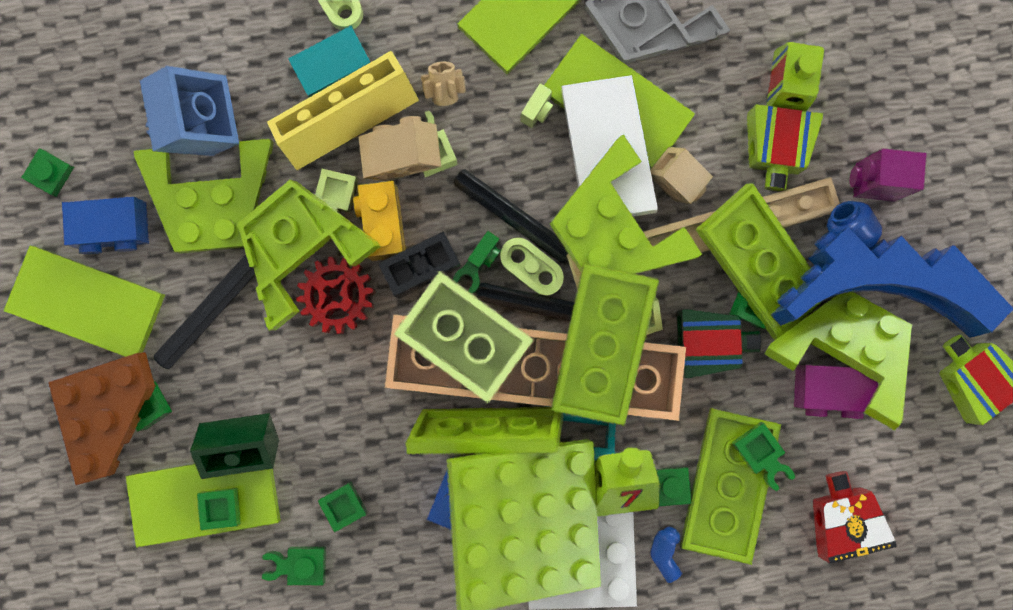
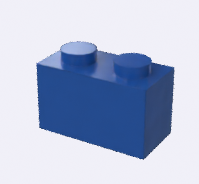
[62,197,149,254]

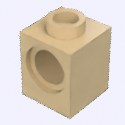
[650,147,713,204]

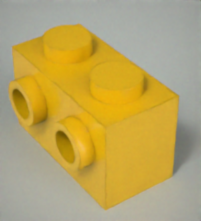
[353,181,406,261]

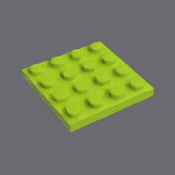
[447,439,601,610]

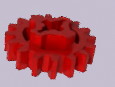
[296,256,376,334]

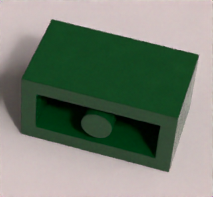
[190,413,279,479]

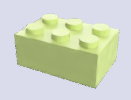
[394,271,533,403]

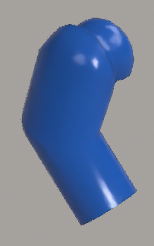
[650,526,682,583]

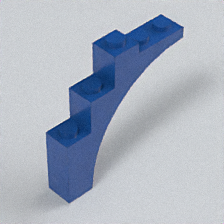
[771,227,1013,338]

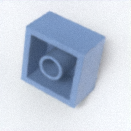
[140,66,239,156]

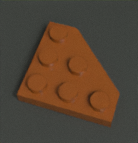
[48,352,155,485]

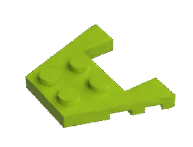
[550,134,702,274]
[134,139,273,253]
[237,180,381,331]
[764,292,912,431]

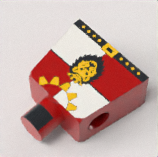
[813,471,897,564]

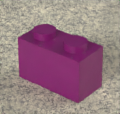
[849,148,927,202]
[794,365,878,419]

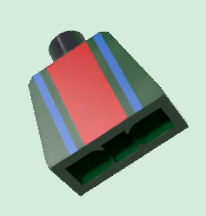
[676,309,761,378]

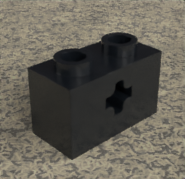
[378,231,462,299]

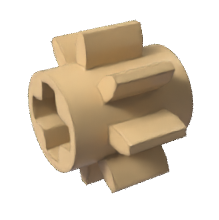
[421,62,466,106]

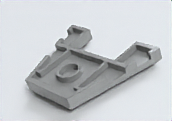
[584,0,730,64]

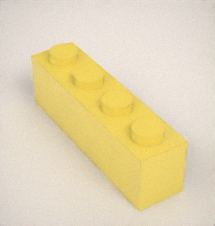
[267,51,419,170]

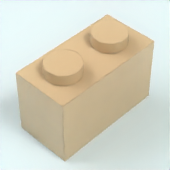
[358,116,441,181]

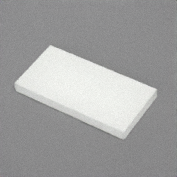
[561,75,658,217]

